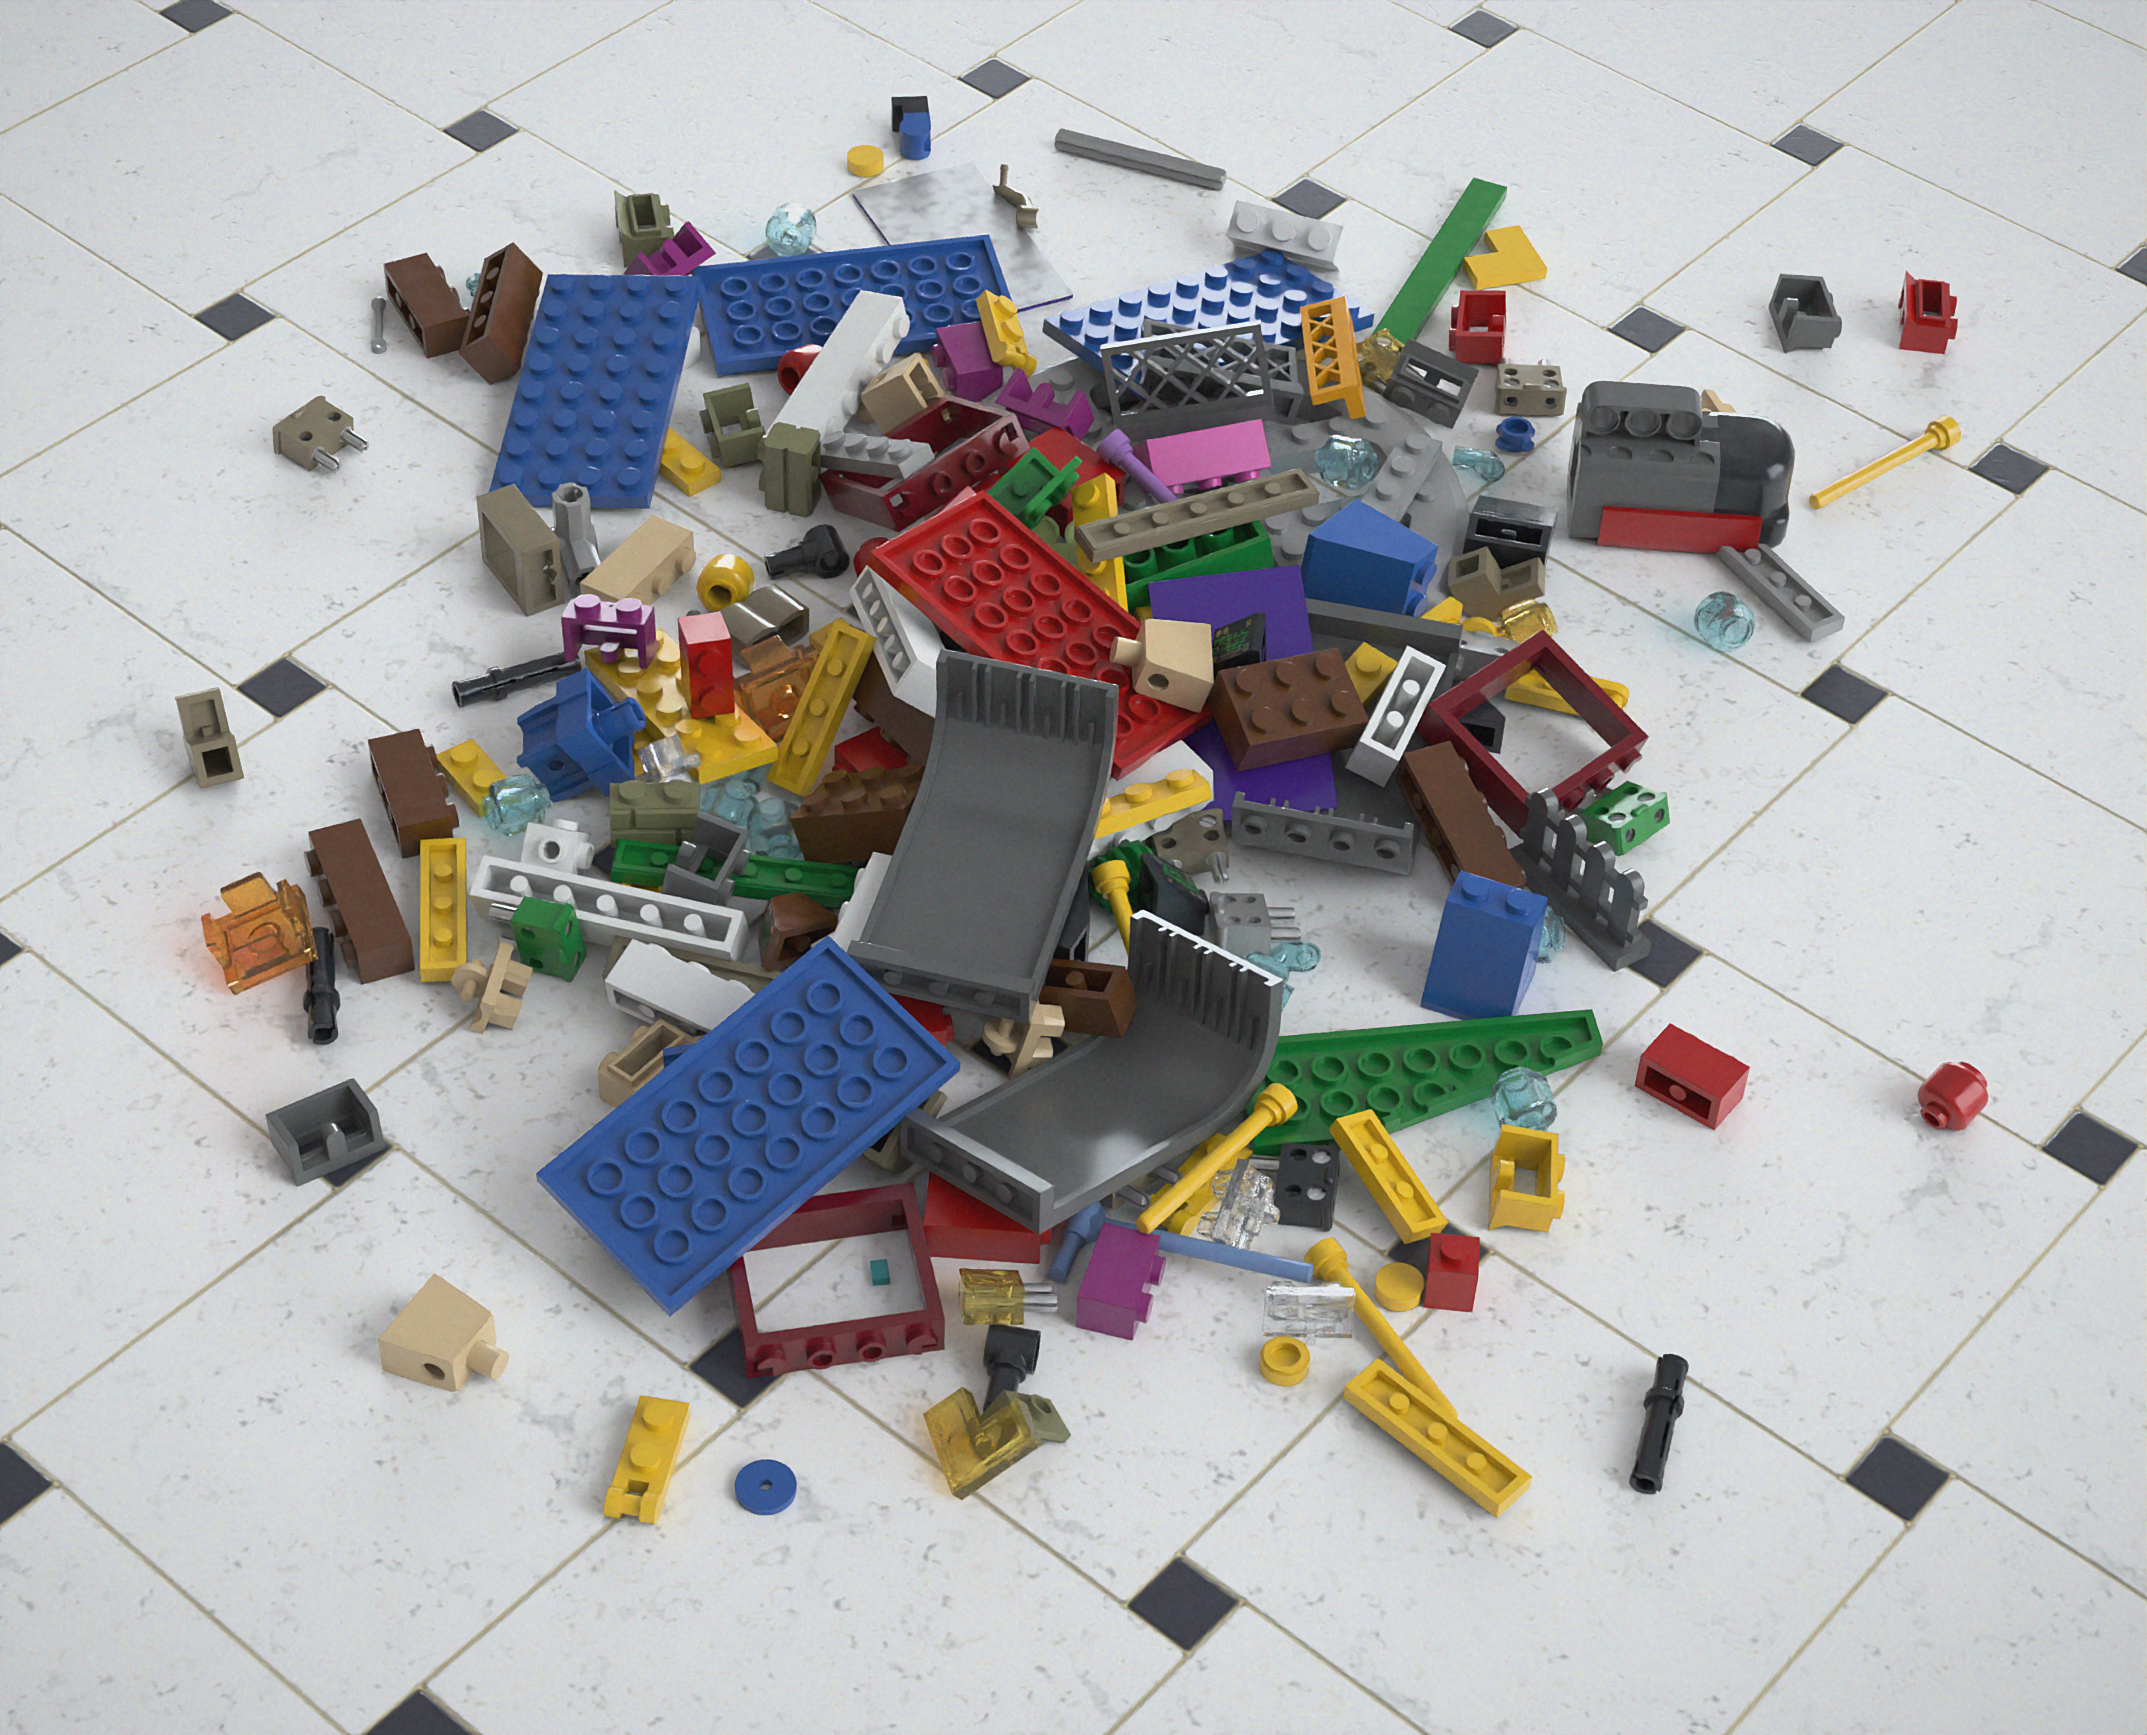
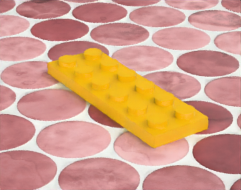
[584,628,778,785]

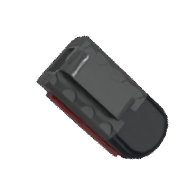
[1567,381,1795,554]

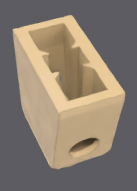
[856,352,950,434]
[1110,619,1214,713]
[378,1274,509,1392]

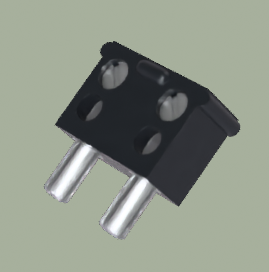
[1242,1143,1340,1232]

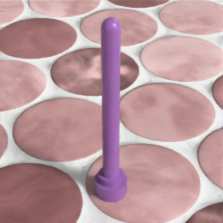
[1096,429,1179,504]

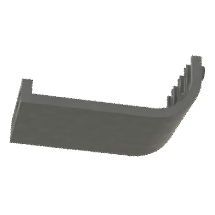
[1232,598,1463,875]
[846,649,1119,1024]
[900,910,1284,1234]

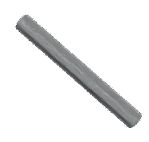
[1055,128,1227,190]

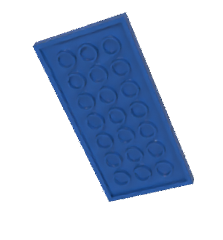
[692,234,1021,375]
[1042,249,1375,401]
[489,274,701,509]
[536,936,961,1317]

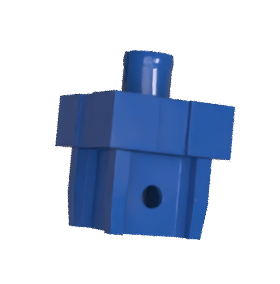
[517,668,646,803]

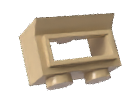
[598,1017,703,1108]

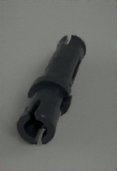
[451,652,582,708]
[303,927,341,1045]
[1629,1354,1689,1495]

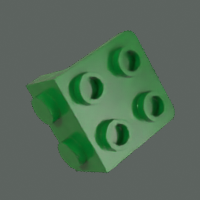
[987,447,1083,531]

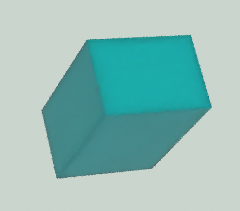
[870,1259,890,1286]

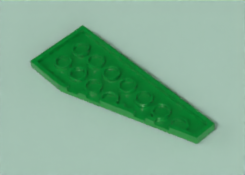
[1242,1009,1603,1156]

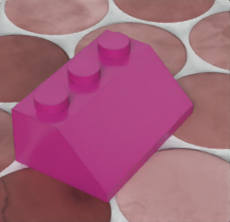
[1132,419,1271,495]

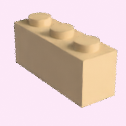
[580,514,696,606]

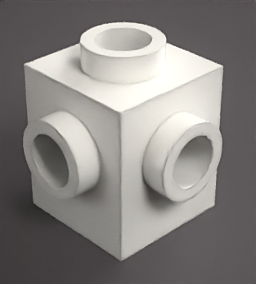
[520,817,594,876]

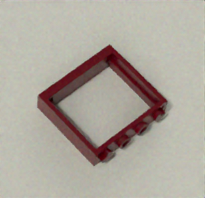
[818,395,1031,532]
[1415,629,1649,839]
[726,1182,945,1378]

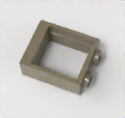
[476,484,564,617]

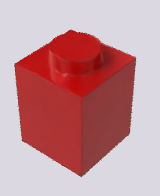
[1423,1232,1480,1313]

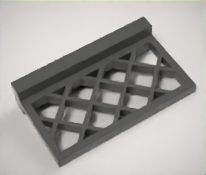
[1139,319,1304,426]
[1100,320,1275,442]

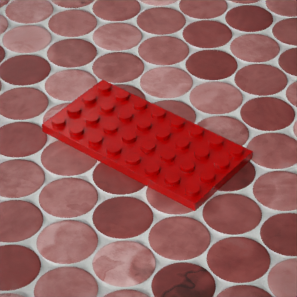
[866,490,1214,781]

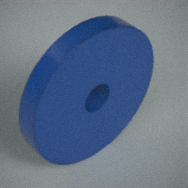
[735,1459,797,1515]

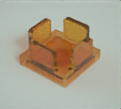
[733,636,820,744]
[201,872,318,995]

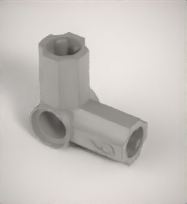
[550,482,601,595]

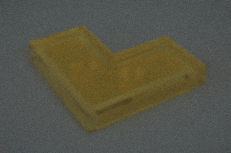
[923,1387,1043,1500]

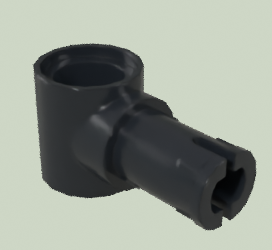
[764,524,850,581]
[983,1323,1041,1421]

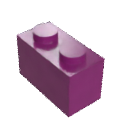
[931,321,1003,403]
[1075,1222,1166,1341]

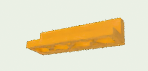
[1300,296,1366,420]

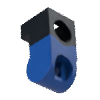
[891,96,931,160]

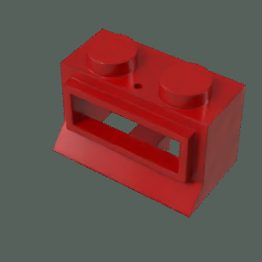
[1898,270,1958,354]
[1449,290,1506,367]

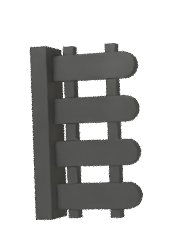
[1509,787,1652,972]

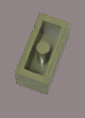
[757,422,822,518]
[610,780,700,848]

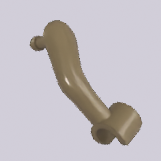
[992,164,1039,229]

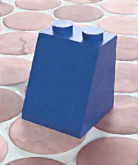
[1301,499,1438,617]
[1420,870,1548,1020]

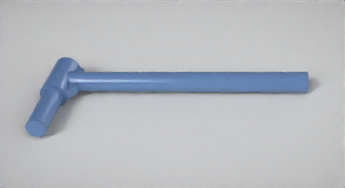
[1048,1201,1313,1284]

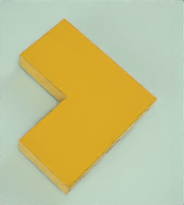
[1463,225,1547,290]

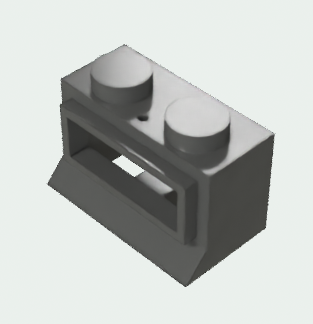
[1768,273,1842,353]
[1382,338,1480,429]
[661,811,752,906]
[265,1078,385,1187]

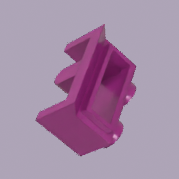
[623,221,716,276]
[994,368,1095,441]
[561,594,660,669]

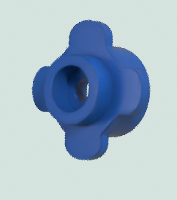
[1495,417,1535,453]

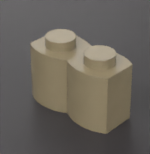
[719,584,809,667]

